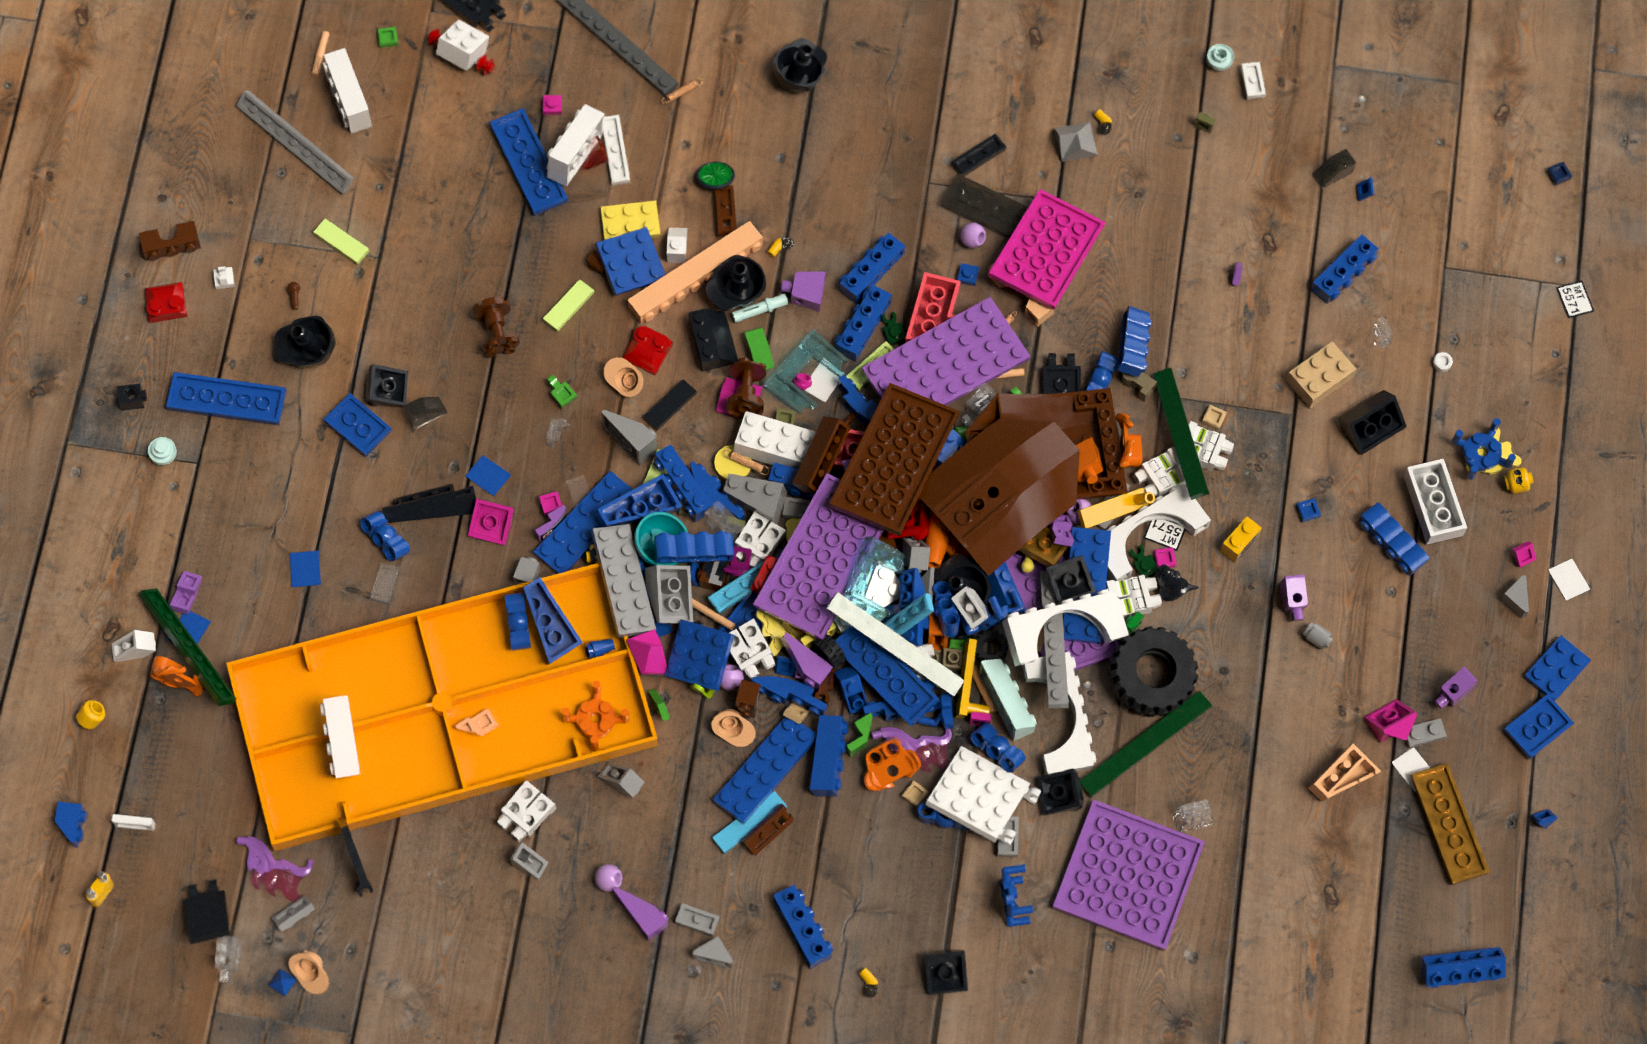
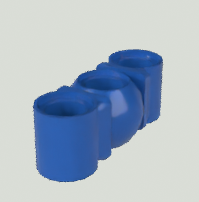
[1084,351,1118,391]
[360,511,410,561]
[932,581,960,637]
[505,592,531,651]
[971,723,1026,773]
[917,802,969,830]

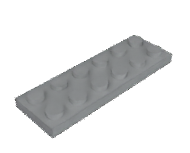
[591,524,656,638]

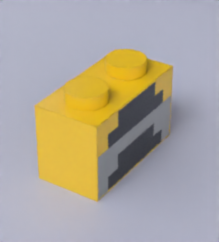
[1220,517,1262,563]

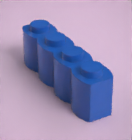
[1117,306,1152,377]
[1359,502,1429,576]
[654,531,734,563]

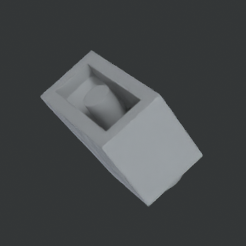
[902,538,930,573]
[597,761,645,798]

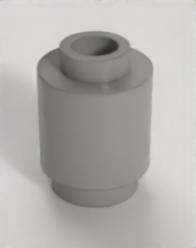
[1303,622,1333,649]

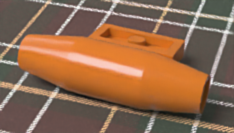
[925,512,969,569]

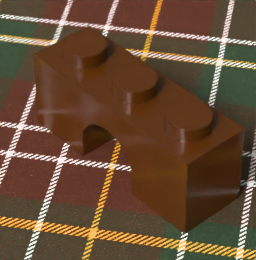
[139,221,201,261]

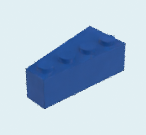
[594,474,682,527]
[523,577,583,665]

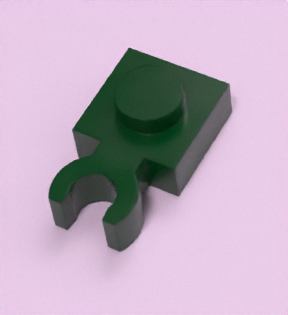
[882,312,906,346]
[1129,545,1158,578]

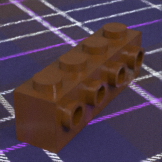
[792,416,851,494]

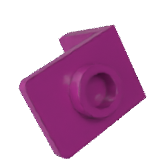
[723,546,752,576]

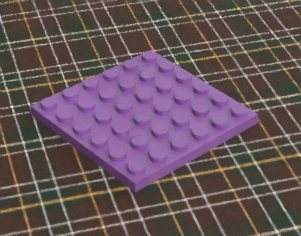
[1052,799,1205,951]

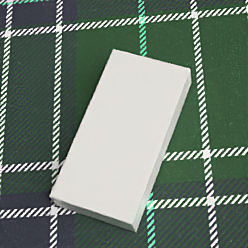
[112,814,155,831]

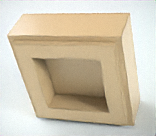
[1202,405,1227,430]
[783,703,809,724]
[902,781,929,808]

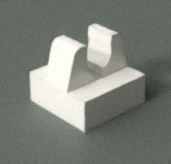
[213,266,235,289]

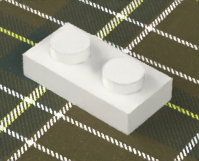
[1241,62,1266,99]

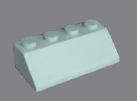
[979,659,1037,742]

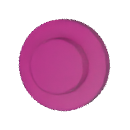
[793,373,812,390]

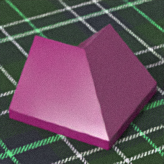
[627,629,667,675]
[1364,699,1417,743]

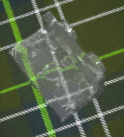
[704,501,744,545]

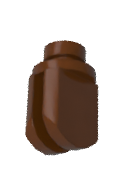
[588,251,605,274]

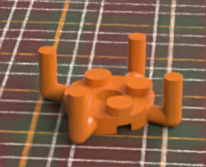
[562,681,629,750]

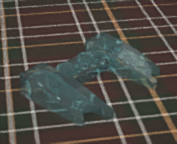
[763,329,848,414]
[843,536,906,622]

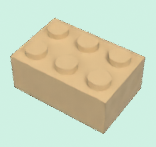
[1286,341,1357,408]

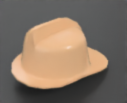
[604,357,644,397]
[711,709,756,747]
[288,950,329,994]

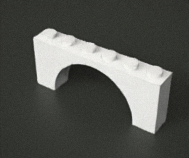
[1107,485,1211,581]
[1002,589,1129,667]
[1022,652,1096,775]

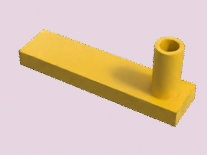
[1077,488,1155,528]
[955,638,990,719]

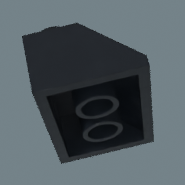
[689,308,738,372]
[1338,390,1407,455]

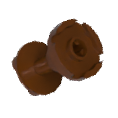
[473,297,520,357]
[726,358,767,419]

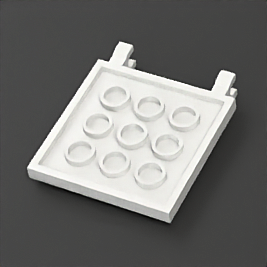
[925,746,1041,846]

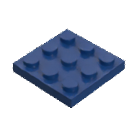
[595,227,666,296]
[665,619,735,691]

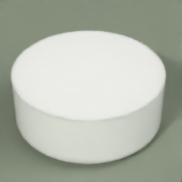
[1433,352,1453,372]

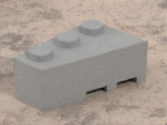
[723,473,787,525]

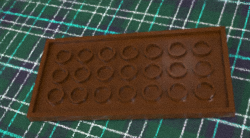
[829,383,960,536]

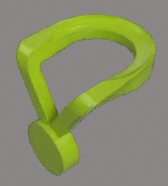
[689,683,715,699]

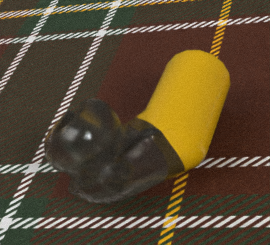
[1094,109,1112,135]
[767,238,794,258]
[859,968,878,998]

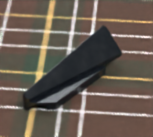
[382,484,476,523]

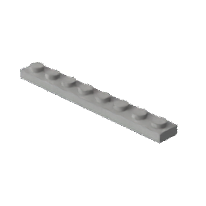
[236,90,354,194]
[1040,571,1069,708]

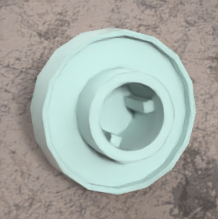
[1207,44,1234,71]
[148,437,177,465]

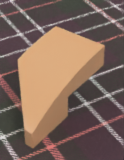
[455,708,499,736]

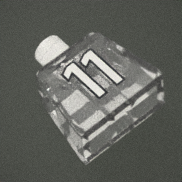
[961,383,997,427]
[1172,799,1214,833]
[215,936,244,983]

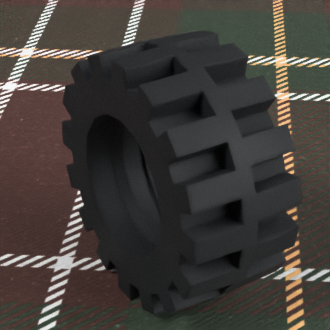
[975,630,1008,664]
[812,634,846,670]

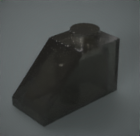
[1312,149,1356,189]
[403,397,448,430]

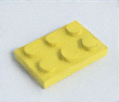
[601,201,661,240]

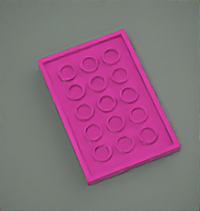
[988,189,1106,310]

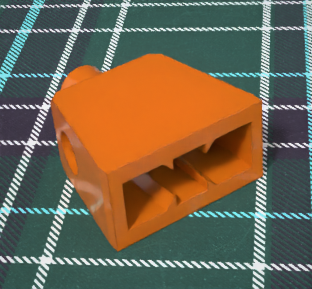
[1076,437,1103,484]
[927,604,948,650]

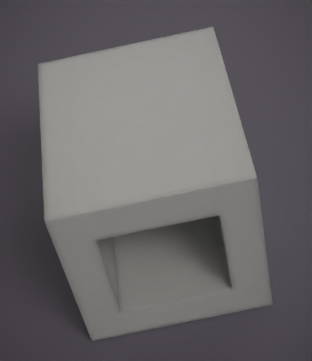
[513,557,540,585]

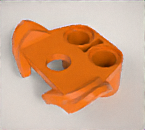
[1115,413,1142,468]
[150,656,204,697]
[864,737,921,791]

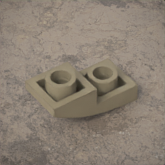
[931,648,963,670]

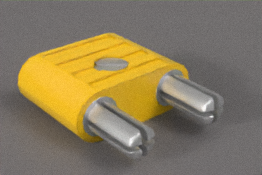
[86,872,114,907]

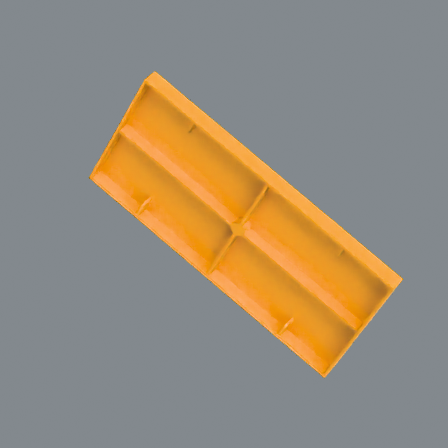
[226,563,658,851]

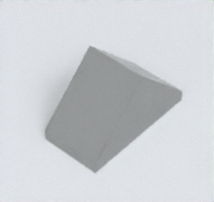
[1501,575,1529,618]
[510,842,549,879]
[693,937,733,969]

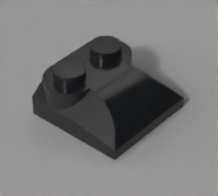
[365,364,408,407]
[1046,555,1096,605]
[1037,768,1084,816]
[924,949,968,995]

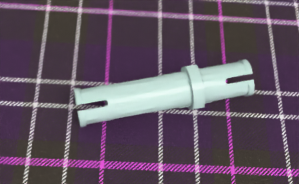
[732,294,788,323]

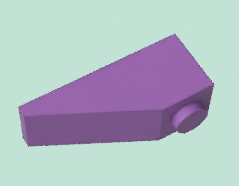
[781,632,833,689]
[613,887,669,941]

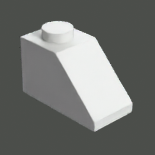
[667,228,688,263]
[951,587,988,629]
[111,630,156,662]

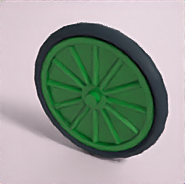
[696,161,735,190]

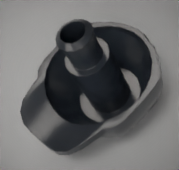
[772,38,827,92]
[705,255,766,311]
[275,316,336,368]
[934,554,992,613]

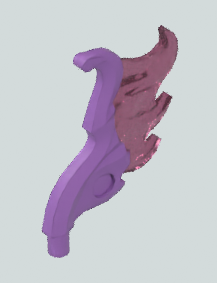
[871,727,952,772]
[237,836,314,902]

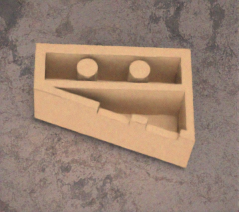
[1308,744,1381,802]

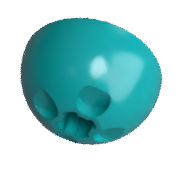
[634,512,688,566]

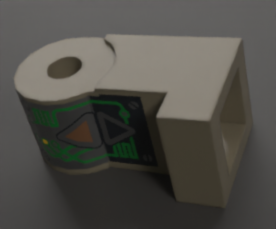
[1121,372,1157,402]

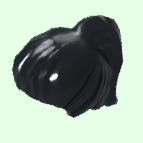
[1156,564,1199,601]

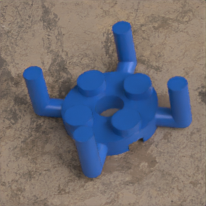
[1452,418,1516,480]
[959,589,1025,635]
[999,864,1033,927]

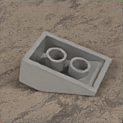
[601,410,657,466]
[645,565,693,624]

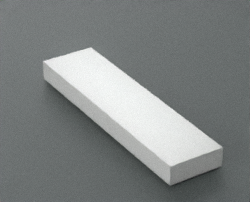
[603,115,630,185]

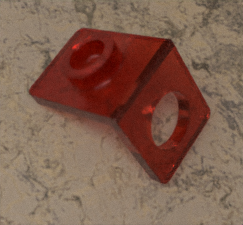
[583,135,609,170]

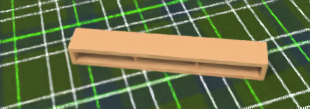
[628,221,763,324]

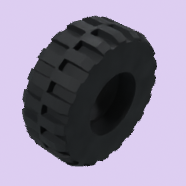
[1107,626,1198,717]

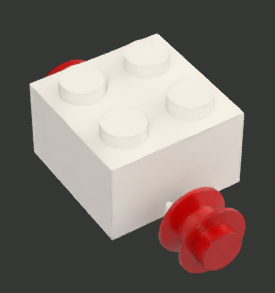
[428,19,495,75]

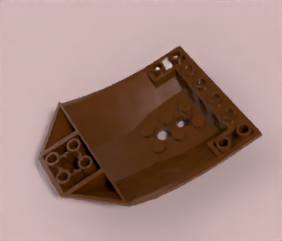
[966,388,1128,499]
[919,418,1080,576]

